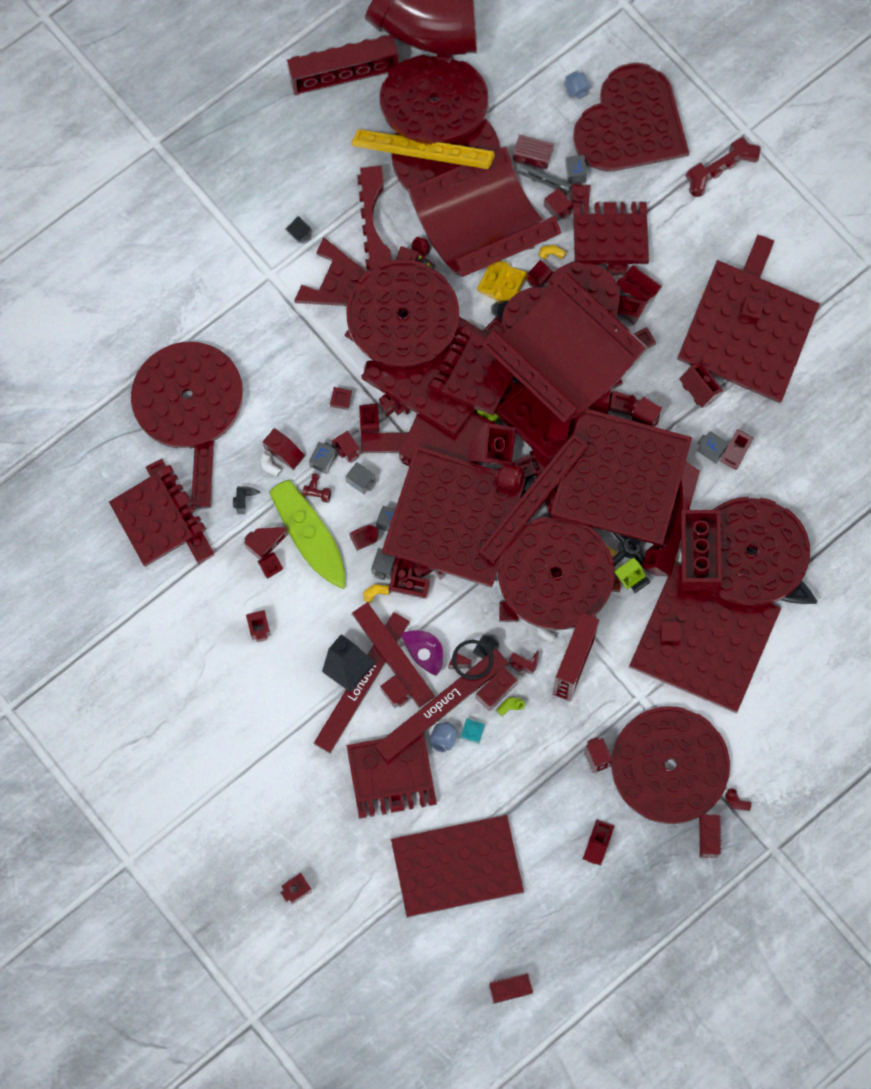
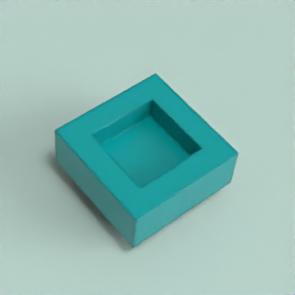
[461,718,485,744]

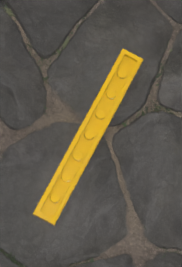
[351,129,495,169]

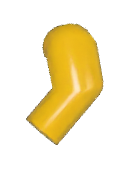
[538,245,567,260]
[363,584,389,603]

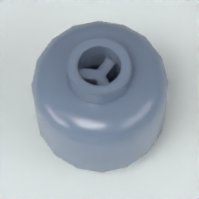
[564,71,590,99]
[429,722,458,753]

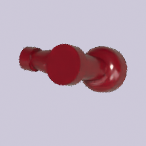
[302,474,331,503]

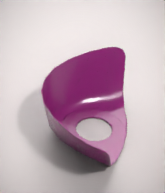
[401,630,444,676]

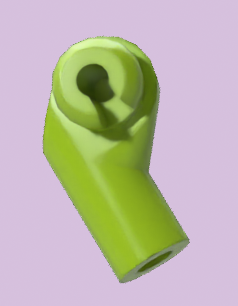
[496,697,525,717]

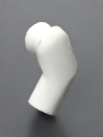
[259,450,281,477]
[536,627,557,644]

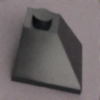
[322,634,375,693]

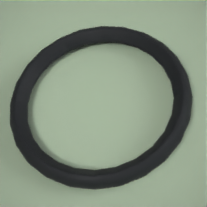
[452,640,493,680]

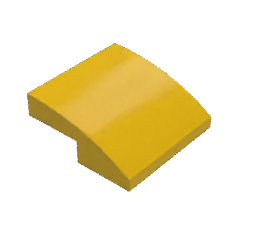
[477,261,527,301]

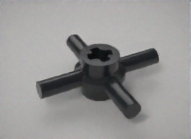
[613,533,647,571]

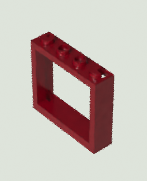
[552,612,600,702]

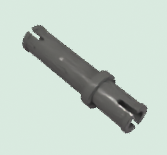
[517,163,572,194]

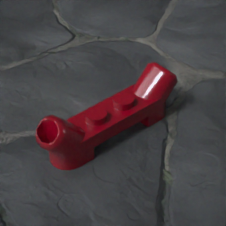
[685,137,761,197]

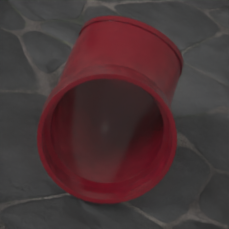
[365,0,477,55]

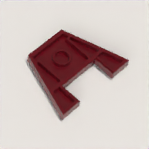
[294,237,367,306]

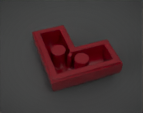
[388,558,430,599]

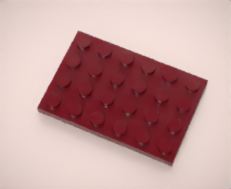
[391,815,524,918]

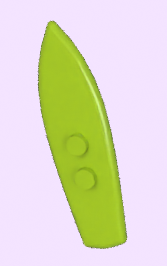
[269,480,345,589]

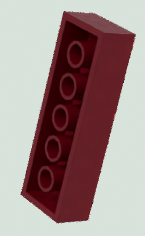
[287,34,399,96]

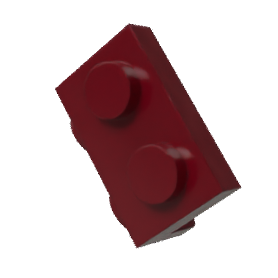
[616,265,662,304]

